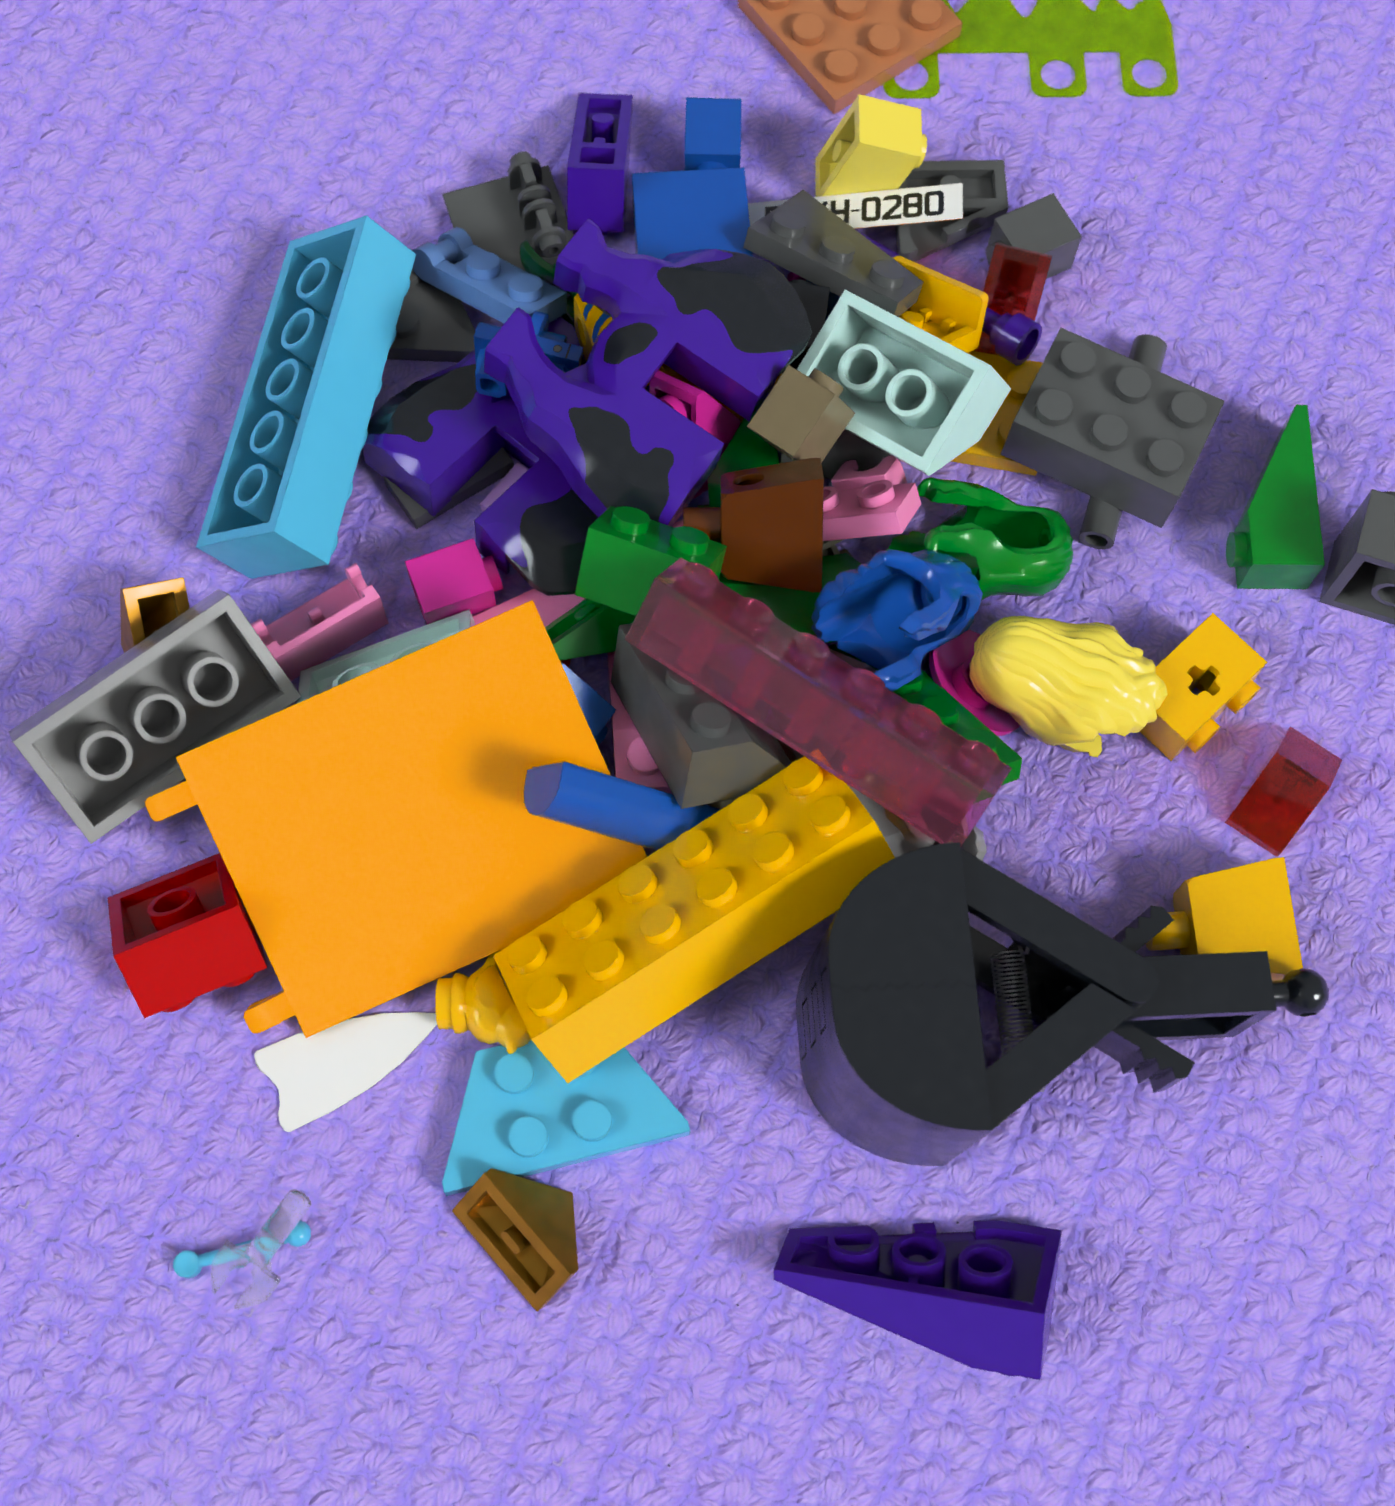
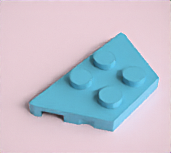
[442,1040,690,1196]

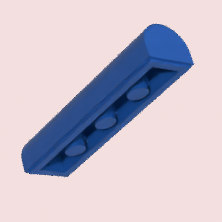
[524,762,721,850]

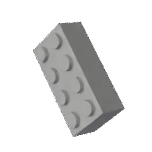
[9,589,301,844]

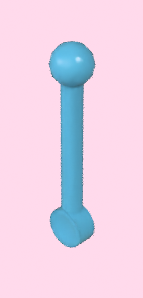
[173,1220,311,1279]

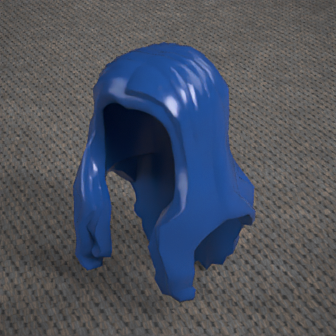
[811,549,983,692]

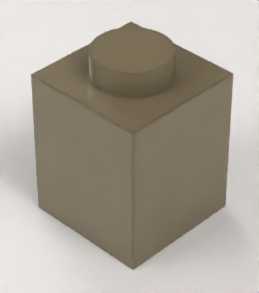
[747,365,855,463]

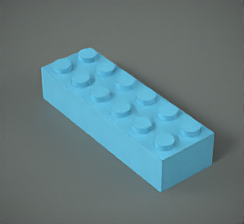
[196,215,416,579]

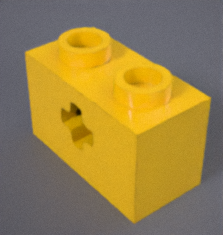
[1140,613,1267,761]

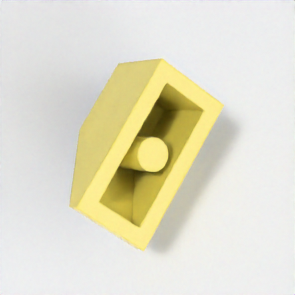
[815,94,927,197]

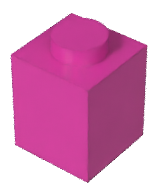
[405,538,503,625]

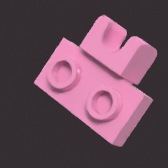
[823,455,921,541]

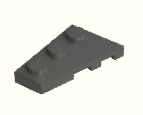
[743,190,923,317]

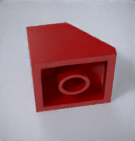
[107,853,267,1018]

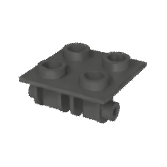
[442,152,574,271]

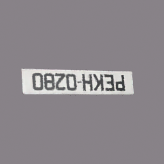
[748,183,963,229]

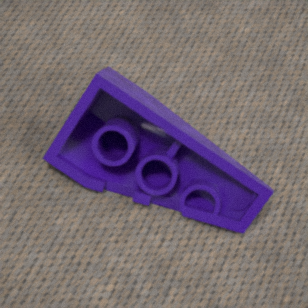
[774,1220,1062,1380]

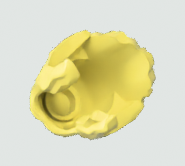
[969,616,1168,757]

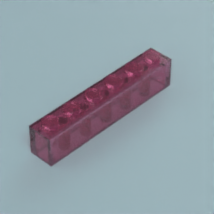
[625,557,1012,846]

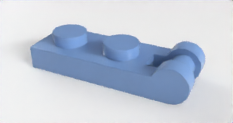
[412,227,567,323]

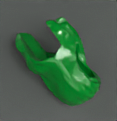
[886,477,1073,600]

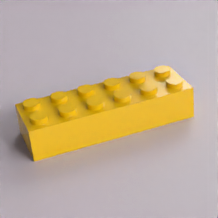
[493,746,895,1083]

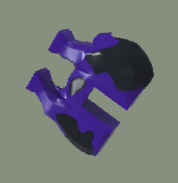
[484,219,812,527]
[363,317,650,596]

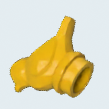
[435,950,531,1054]

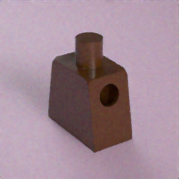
[683,458,824,592]

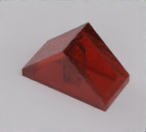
[973,243,1052,355]
[1225,726,1342,857]

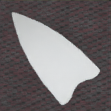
[254,1012,437,1132]

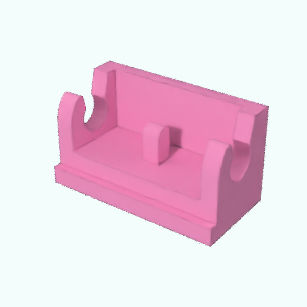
[251,563,388,681]

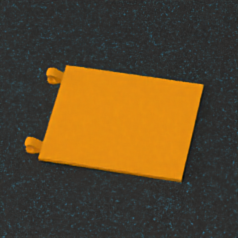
[145,600,647,1038]

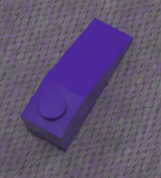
[567,93,633,236]

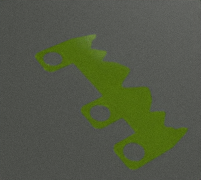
[884,0,1178,99]

